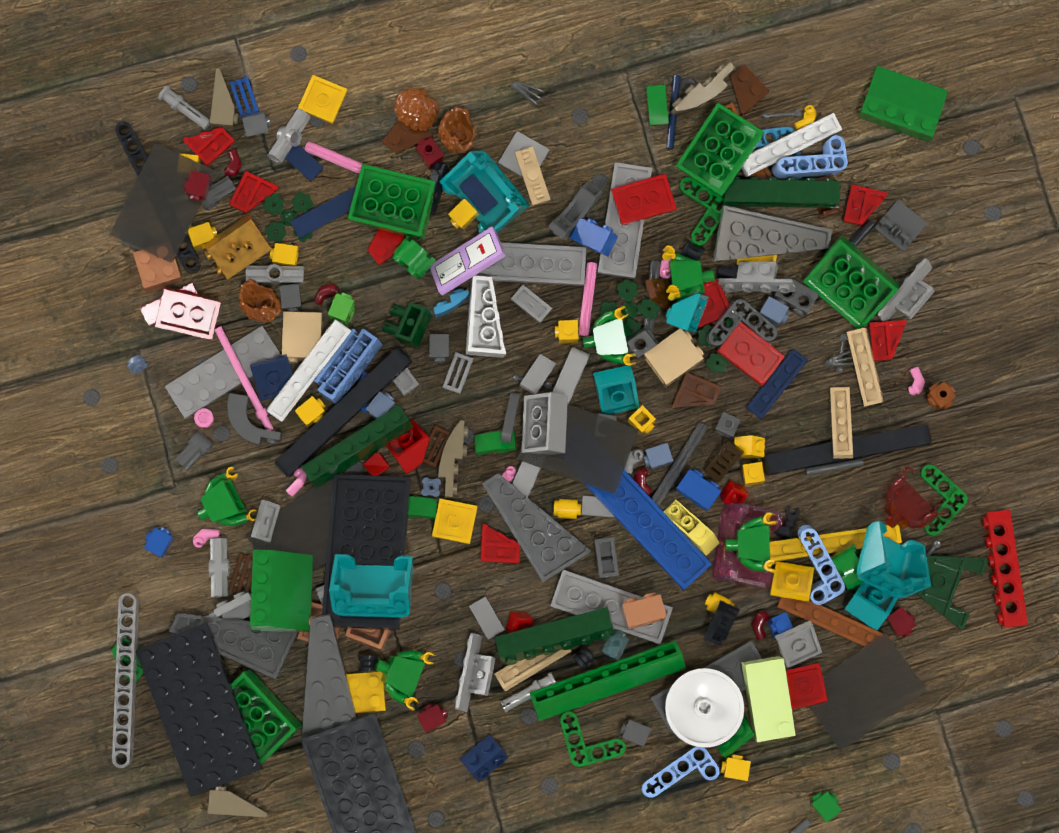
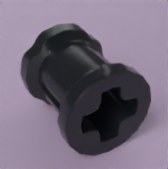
[681,240,705,261]

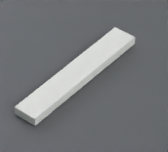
[742,113,842,177]
[266,319,351,422]

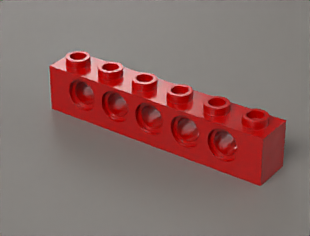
[982,510,1028,629]

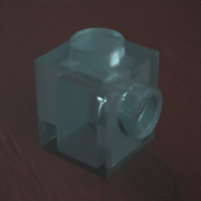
[601,630,629,661]

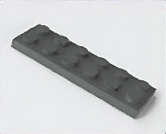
[650,641,762,732]

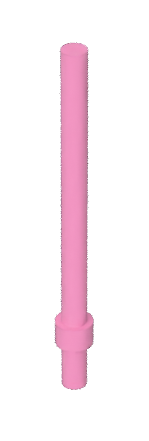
[215,327,274,431]

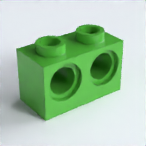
[328,293,356,327]

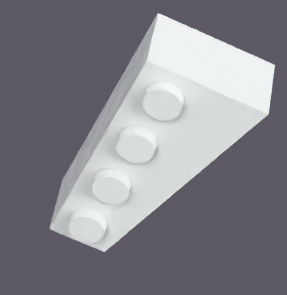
[465,276,506,358]

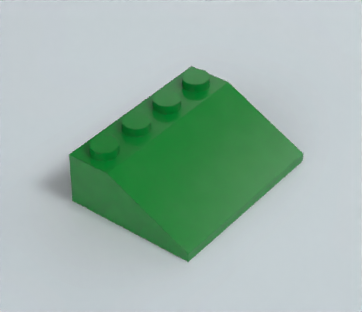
[858,66,948,143]
[676,103,765,197]
[348,164,436,240]
[803,235,899,329]
[250,550,313,632]
[231,669,303,764]

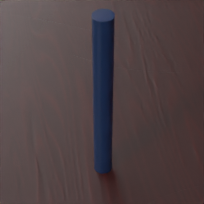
[666,75,681,150]

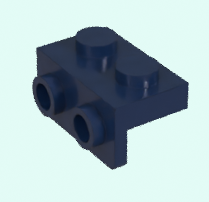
[460,734,508,782]

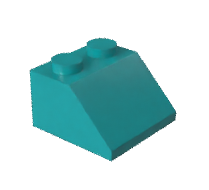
[666,293,709,333]
[593,365,640,415]
[845,582,898,631]

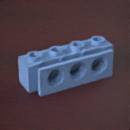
[314,329,382,405]

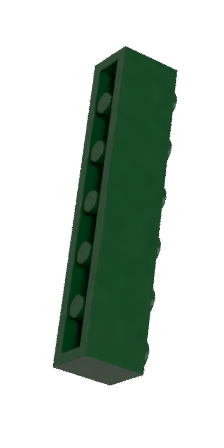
[725,177,840,208]
[302,405,413,489]
[495,607,616,665]

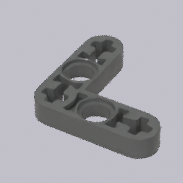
[706,299,777,346]

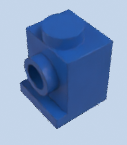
[766,612,793,639]

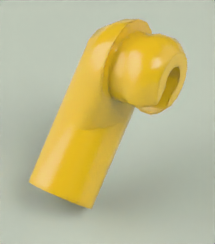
[794,105,816,131]

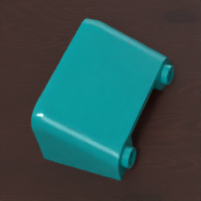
[439,150,529,234]
[856,521,931,598]
[329,554,413,618]

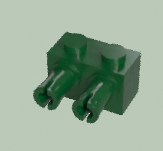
[382,302,432,350]

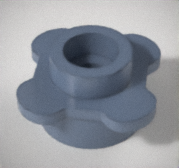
[127,356,148,373]
[421,477,441,497]

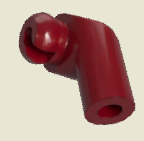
[224,149,242,177]
[313,283,340,306]
[634,468,653,496]
[752,611,769,640]

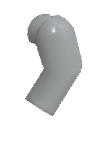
[623,449,644,475]

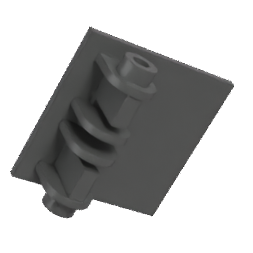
[875,200,927,252]

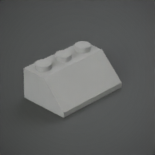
[522,392,568,455]

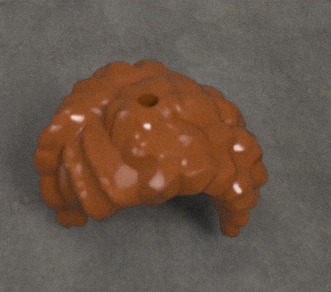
[394,88,439,131]
[438,106,475,154]
[239,279,282,323]

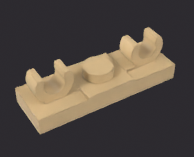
[515,146,550,206]

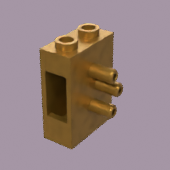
[203,215,272,280]

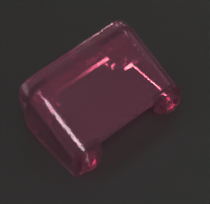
[712,503,782,589]

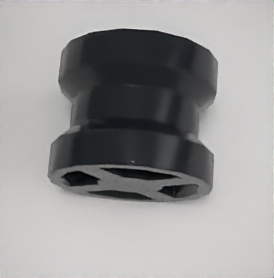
[571,646,595,670]
[358,656,378,673]

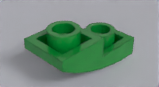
[646,84,669,125]
[474,431,517,455]
[408,496,437,520]

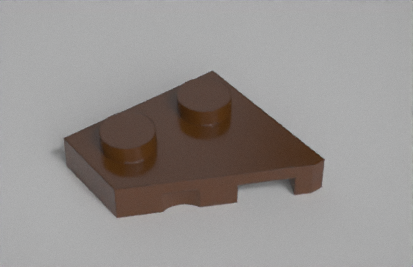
[730,64,770,116]
[382,121,434,154]
[645,279,677,309]
[672,372,722,407]

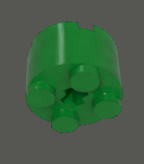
[392,236,436,279]
[830,544,864,590]

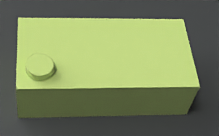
[741,656,796,742]

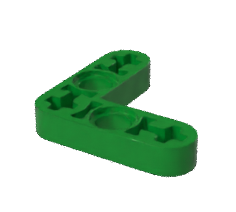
[679,177,725,247]
[920,465,968,537]
[560,711,626,767]

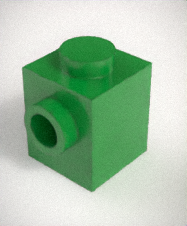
[811,791,842,823]

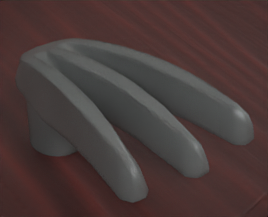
[511,81,544,106]
[825,349,855,367]

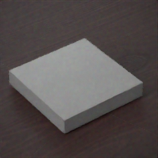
[498,131,550,178]
[775,621,822,668]

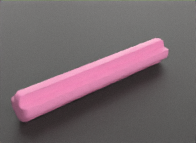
[305,141,362,174]
[578,262,597,337]

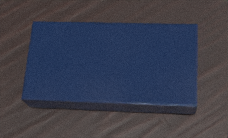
[285,145,324,182]
[459,174,498,216]

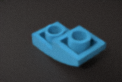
[433,289,469,318]

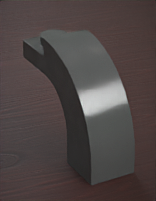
[548,181,604,239]
[228,393,282,447]

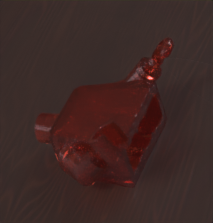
[885,467,946,529]

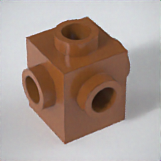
[926,381,956,411]

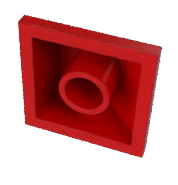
[385,419,429,474]

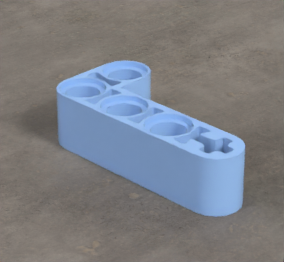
[772,135,848,179]
[798,525,845,605]
[642,747,719,798]

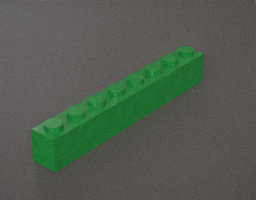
[529,640,686,721]

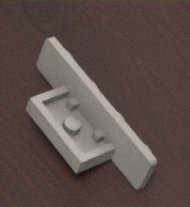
[878,258,935,322]
[718,262,796,293]
[205,591,251,620]
[455,633,496,712]

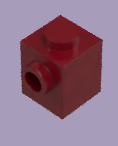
[416,137,445,170]
[184,171,212,202]
[885,607,916,638]
[417,703,448,733]

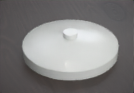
[665,668,744,748]

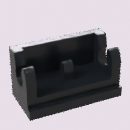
[703,600,740,645]

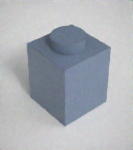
[760,296,790,327]
[365,391,396,419]
[643,443,673,470]

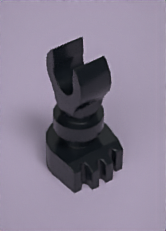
[775,505,800,539]

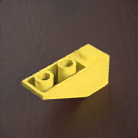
[663,500,720,556]

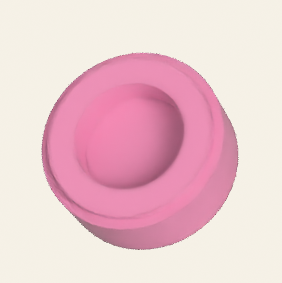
[194,408,214,428]

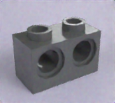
[773,275,819,317]
[594,537,619,580]

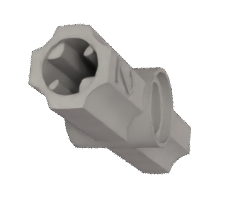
[267,109,311,164]
[246,264,304,285]
[209,538,230,598]

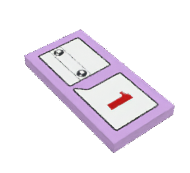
[430,226,506,295]

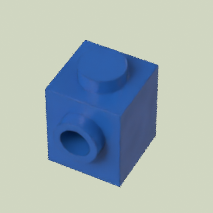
[144,527,174,559]

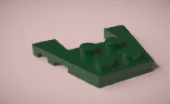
[915,556,988,630]

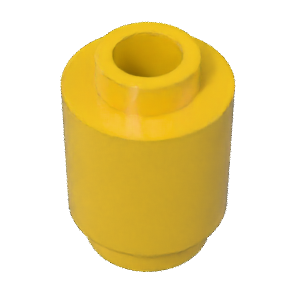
[554,499,581,519]
[705,592,735,613]

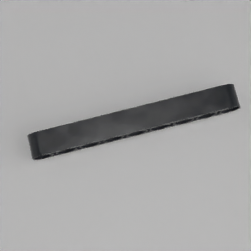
[115,121,201,274]
[275,347,412,478]
[761,424,932,476]

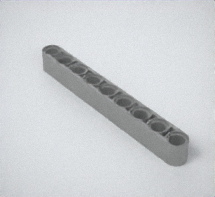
[512,347,590,497]
[112,593,139,768]

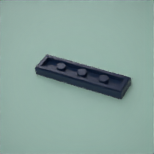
[290,186,356,239]
[746,349,808,420]

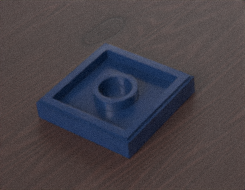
[250,354,293,401]

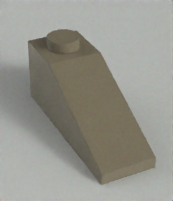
[210,68,239,130]
[208,787,269,818]

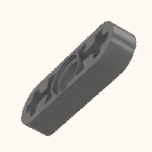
[501,392,520,443]

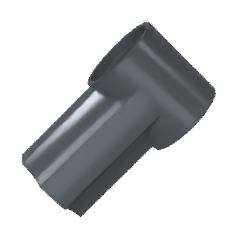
[201,176,236,211]
[175,431,214,471]

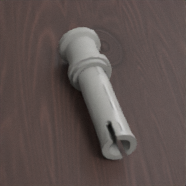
[158,85,210,130]
[500,672,556,712]

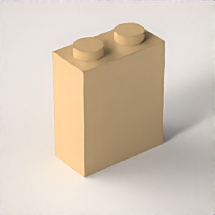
[282,312,323,364]
[643,328,704,388]

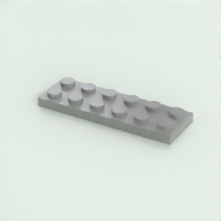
[597,162,652,279]
[470,243,586,286]
[165,326,281,419]
[550,570,673,645]

